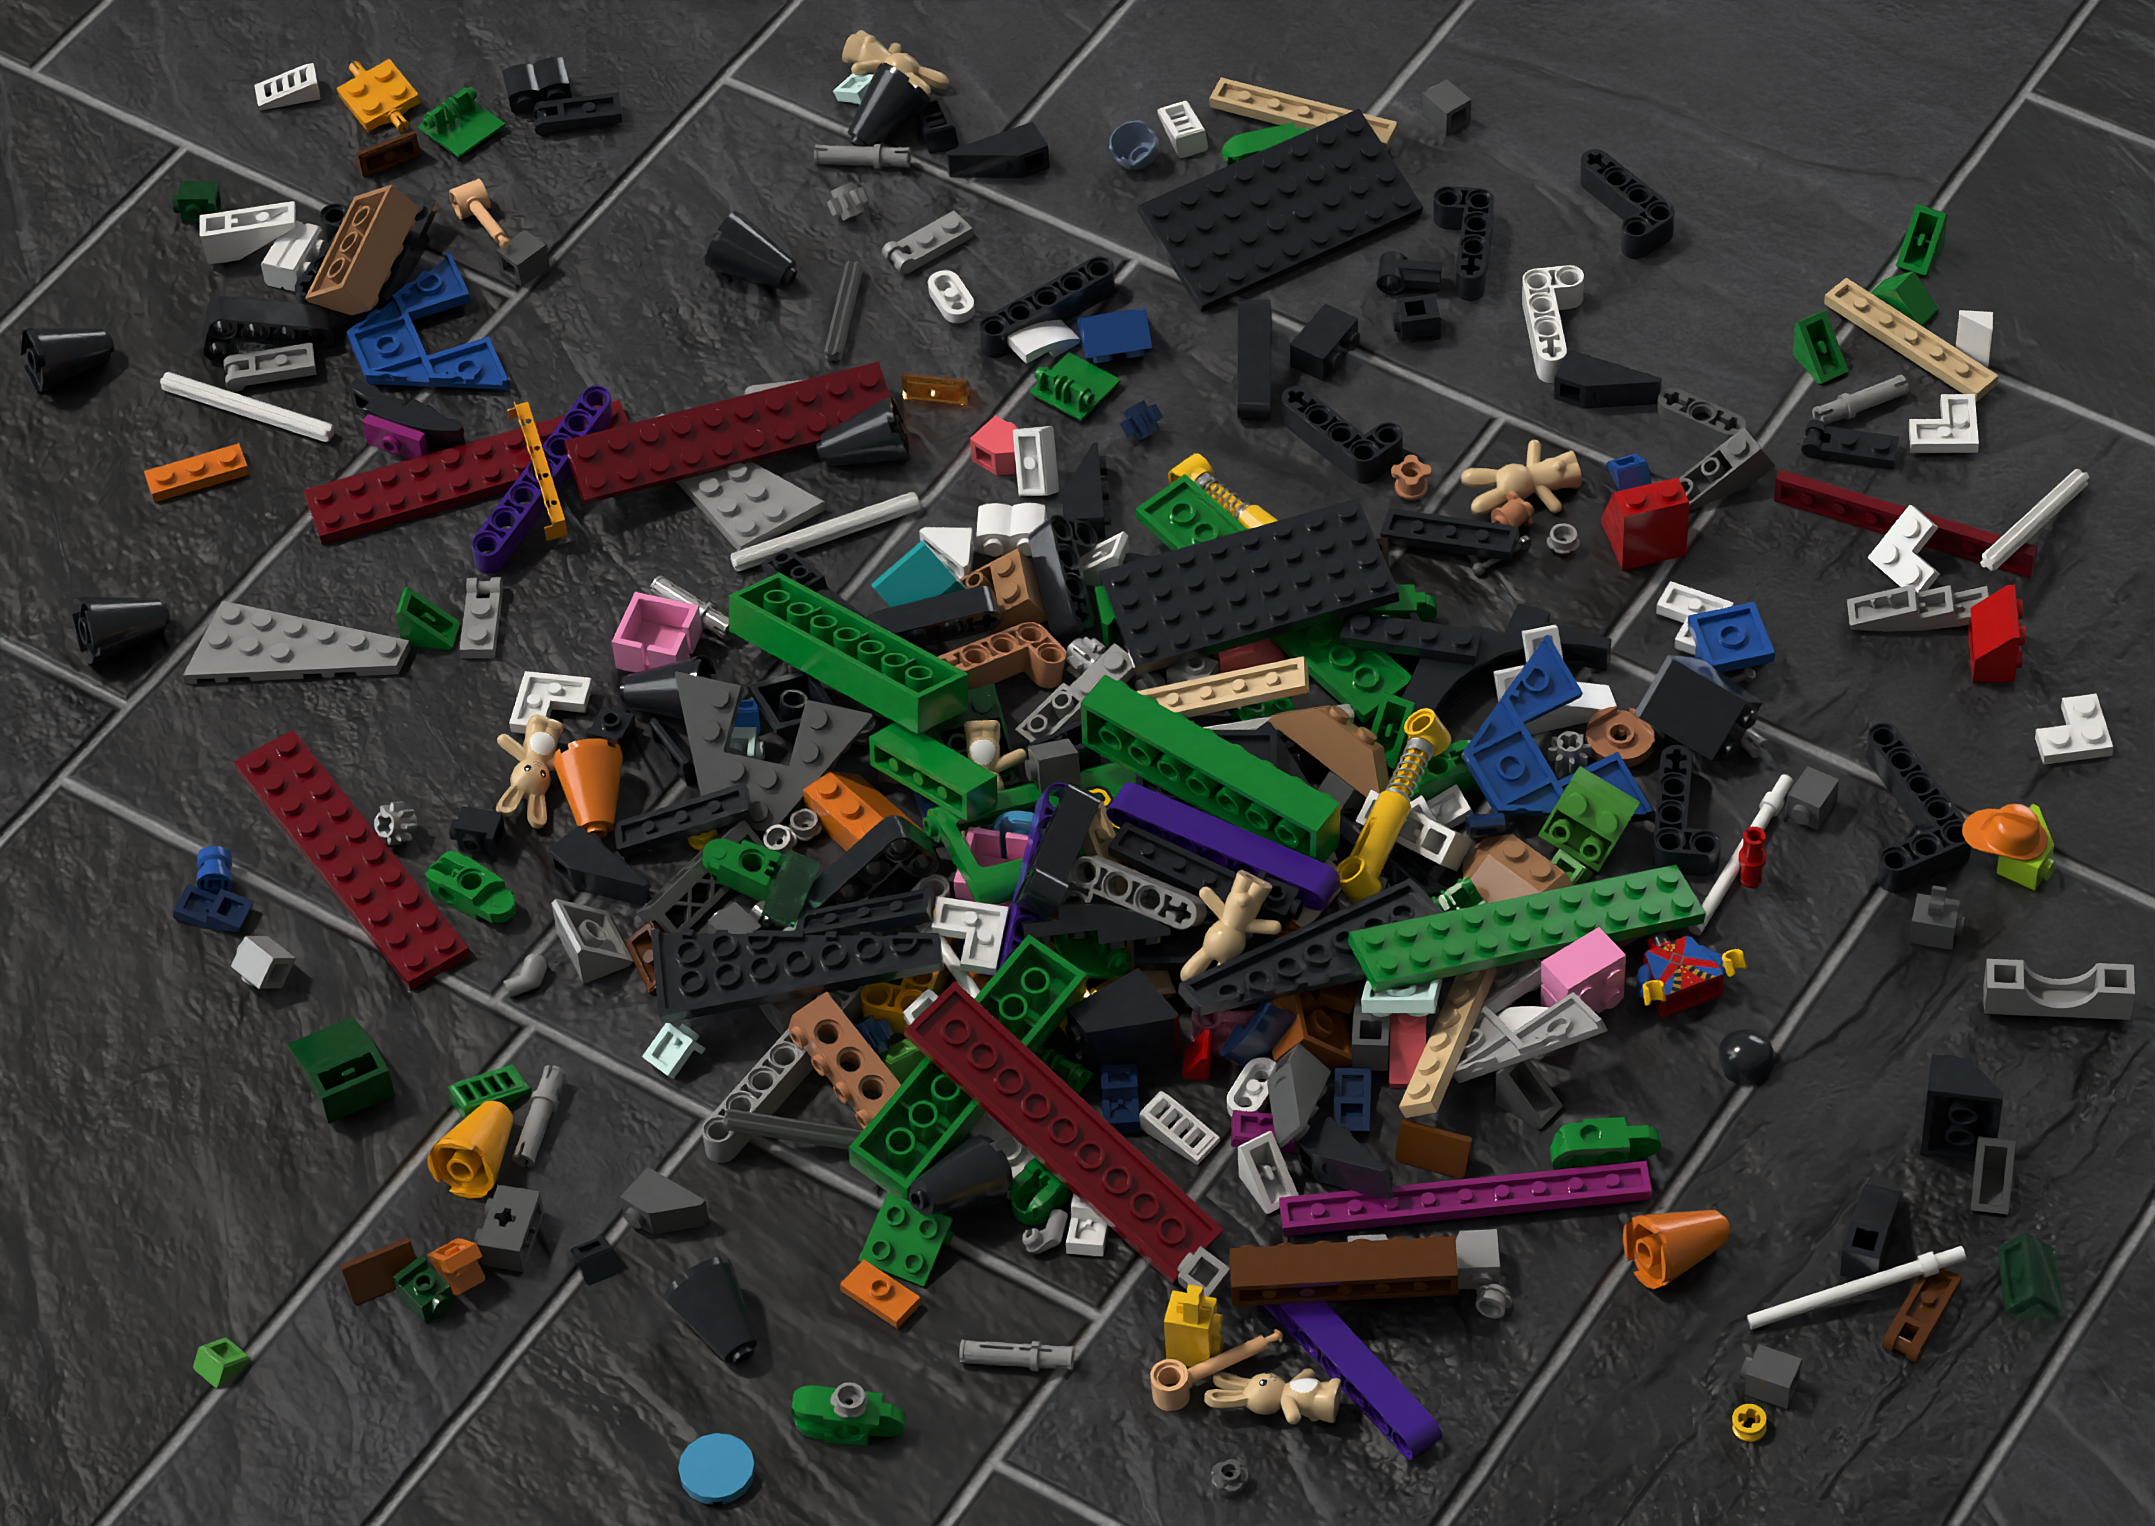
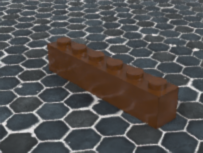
[1229,1235,1458,1306]

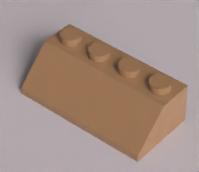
[305,185,420,316]

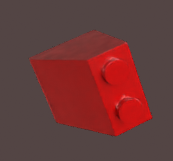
[1601,477,1689,571]

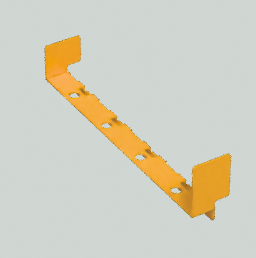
[508,402,568,541]

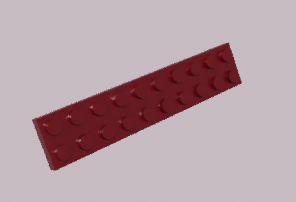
[564,362,891,505]
[303,400,629,545]
[234,730,471,990]
[903,981,1224,1284]

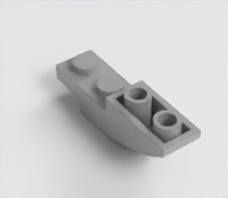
[1015,643,1136,743]

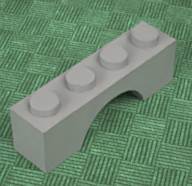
[1983,959,2135,1020]
[1348,1229,1500,1290]

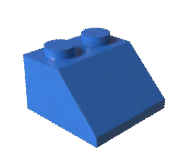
[1076,308,1152,363]

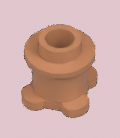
[1391,455,1432,500]
[1491,491,1534,527]

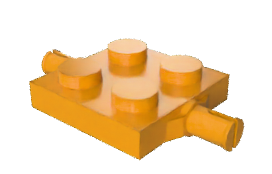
[336,59,421,132]

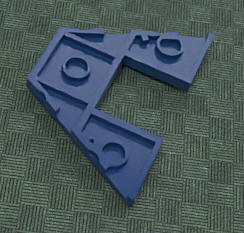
[347,251,510,390]
[1461,635,1653,817]

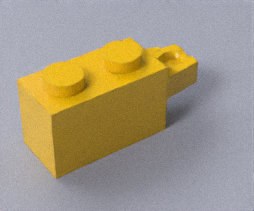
[1164,1284,1224,1367]

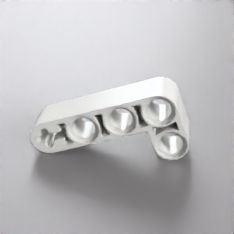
[1522,265,1584,383]

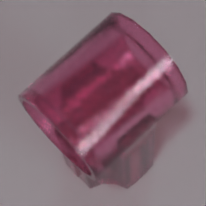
[1191,1010,1256,1049]

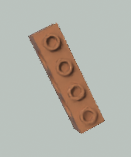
[788,991,901,1130]

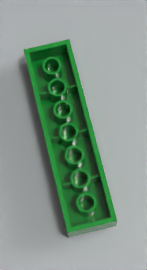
[729,573,968,734]
[1081,675,1340,863]
[849,934,1087,1201]

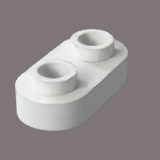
[928,270,975,323]
[1227,1057,1276,1117]

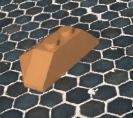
[1268,705,1390,798]
[1462,834,1574,904]

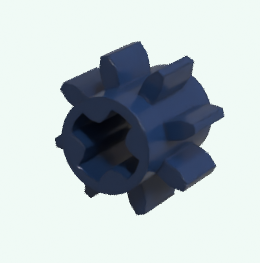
[1120,400,1163,441]
[853,1015,894,1055]

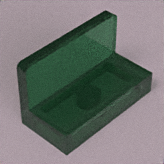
[1997,1232,2063,1316]

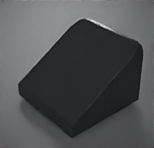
[570,1236,620,1285]

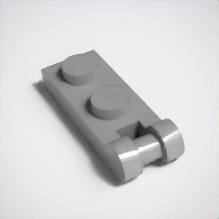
[881,211,973,274]
[224,343,317,392]
[459,577,503,659]

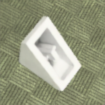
[919,527,974,579]
[1080,531,1129,586]
[1238,1131,1299,1214]

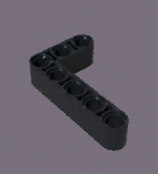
[1866,722,1971,893]

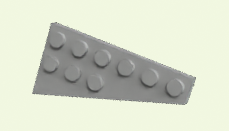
[656,414,825,551]
[183,601,411,684]

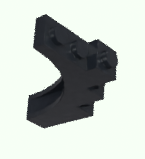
[1402,604,1612,721]

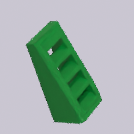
[447,1064,531,1120]

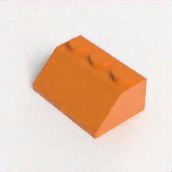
[803,771,924,851]

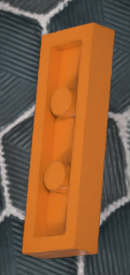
[144,443,249,503]

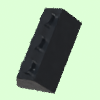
[1920,1054,2004,1161]

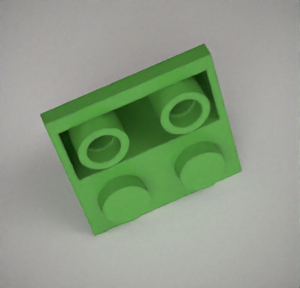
[1538,766,1640,872]

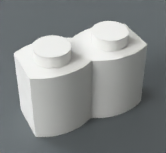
[976,503,1047,556]

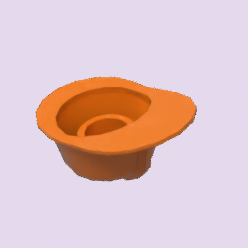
[1962,804,2048,861]

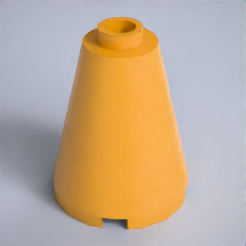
[427,1101,513,1199]

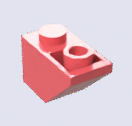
[970,415,1018,476]

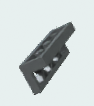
[637,820,767,933]

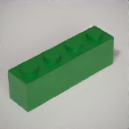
[869,722,998,822]

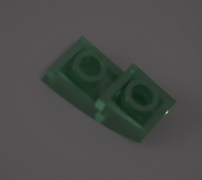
[761,850,821,928]

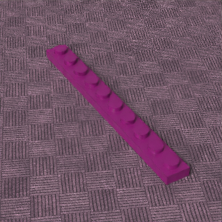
[1279,1161,1652,1236]

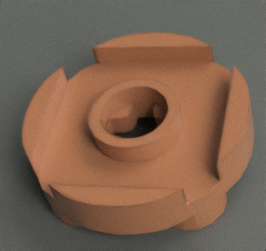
[1585,706,1655,768]

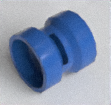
[197,846,232,895]

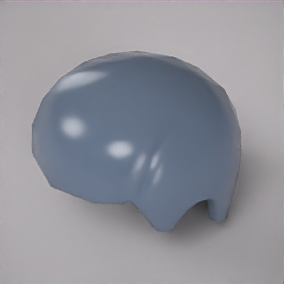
[1109,120,1160,171]

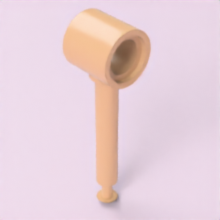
[449,179,511,249]
[1150,1329,1283,1411]

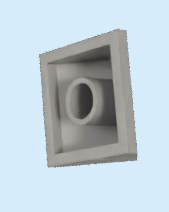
[551,899,634,984]

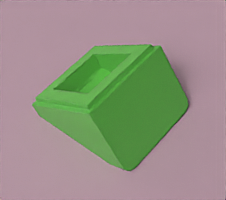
[1551,849,1593,885]
[878,1038,925,1085]
[193,1337,250,1388]

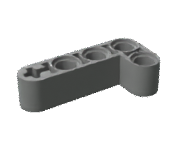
[1061,855,1207,929]

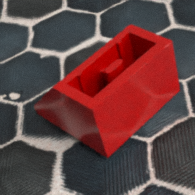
[1968,585,2026,682]

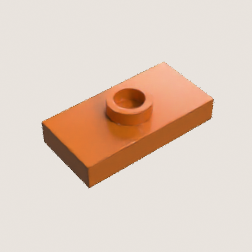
[840,1260,921,1329]

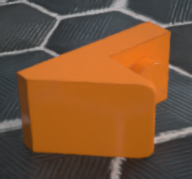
[427,1238,485,1295]

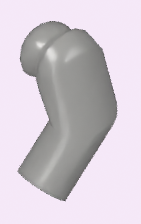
[503,953,547,998]
[1022,1209,1068,1254]

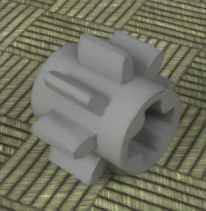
[827,182,869,221]
[1066,637,1106,679]
[1548,730,1591,774]
[374,801,418,845]

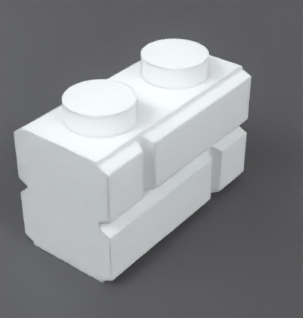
[261,221,327,291]

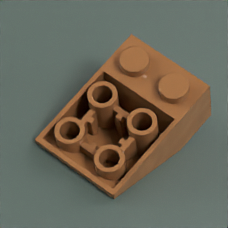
[960,548,1047,635]

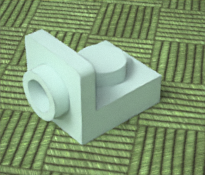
[833,73,873,105]
[727,727,765,761]
[642,1023,706,1079]

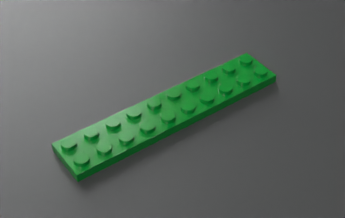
[1135,474,1412,724]
[1348,865,1706,992]

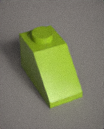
[1997,804,2056,891]

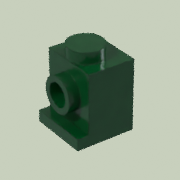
[173,181,223,222]
[393,1255,455,1324]

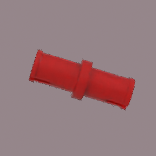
[1738,826,1767,888]

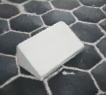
[1955,310,1993,368]
[1013,426,1059,496]

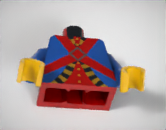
[1636,931,1747,1018]

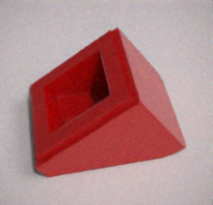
[1182,1029,1213,1080]

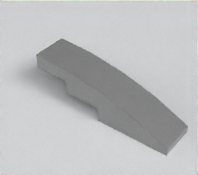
[1847,584,1990,632]

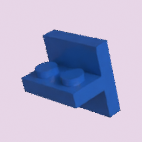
[1688,602,1775,673]

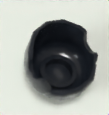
[1718,1029,1774,1085]

